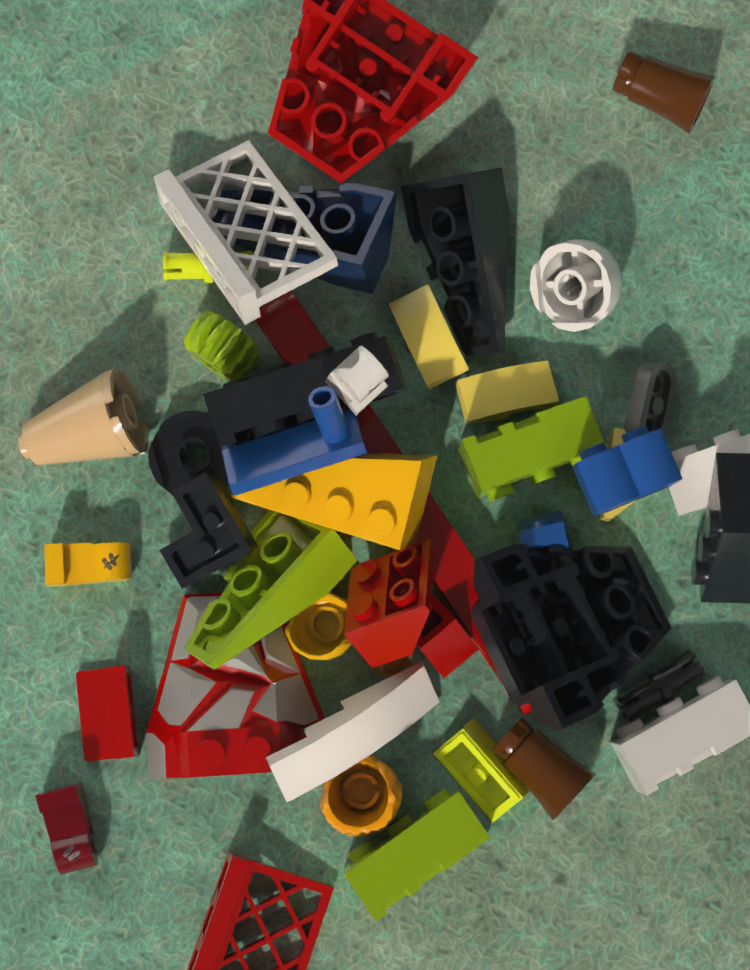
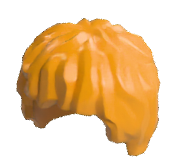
[319,755,403,837]

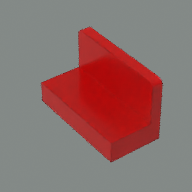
[76,665,139,762]

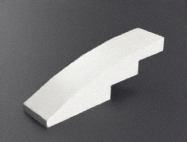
[266,662,439,802]

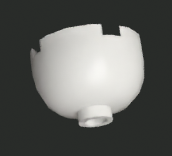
[530,239,623,332]

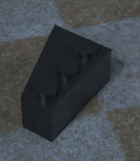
[691,452,750,604]

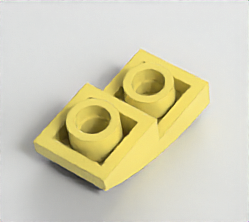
[389,284,469,389]
[455,360,560,425]

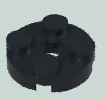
[148,410,229,496]

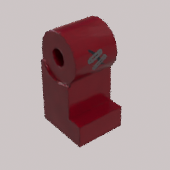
[35,782,98,875]

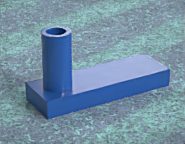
[222,386,367,496]

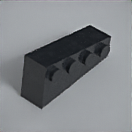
[203,332,408,448]

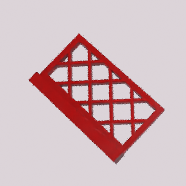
[187,850,334,970]

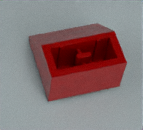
[344,539,435,668]

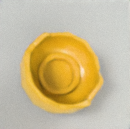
[285,592,352,661]

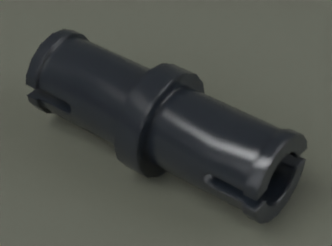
[613,649,705,722]

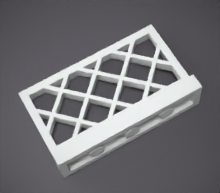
[154,140,338,325]

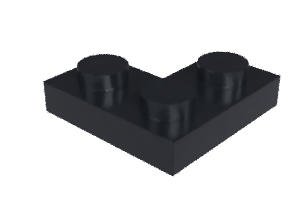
[159,468,258,589]

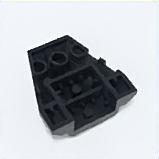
[471,544,672,732]

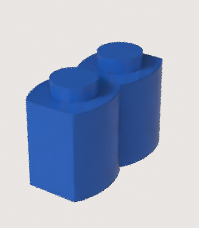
[572,425,683,517]

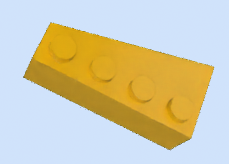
[231,453,438,550]

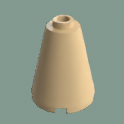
[17,369,149,465]

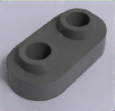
[624,361,677,438]

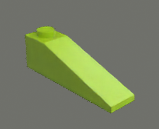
[184,510,358,670]

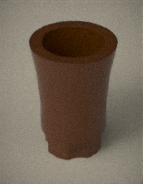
[612,52,715,134]
[492,718,596,821]

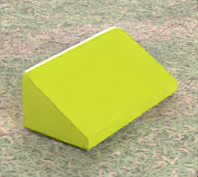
[433,718,529,822]

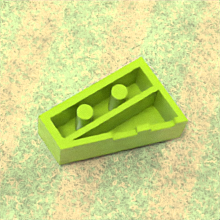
[344,787,490,922]

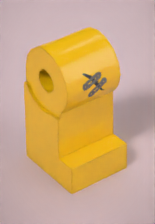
[44,542,132,587]

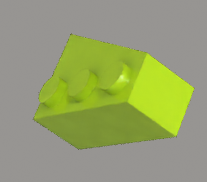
[458,396,606,502]

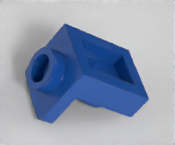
[518,511,571,550]

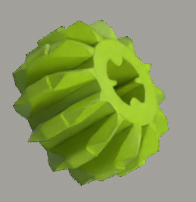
[183,311,261,382]

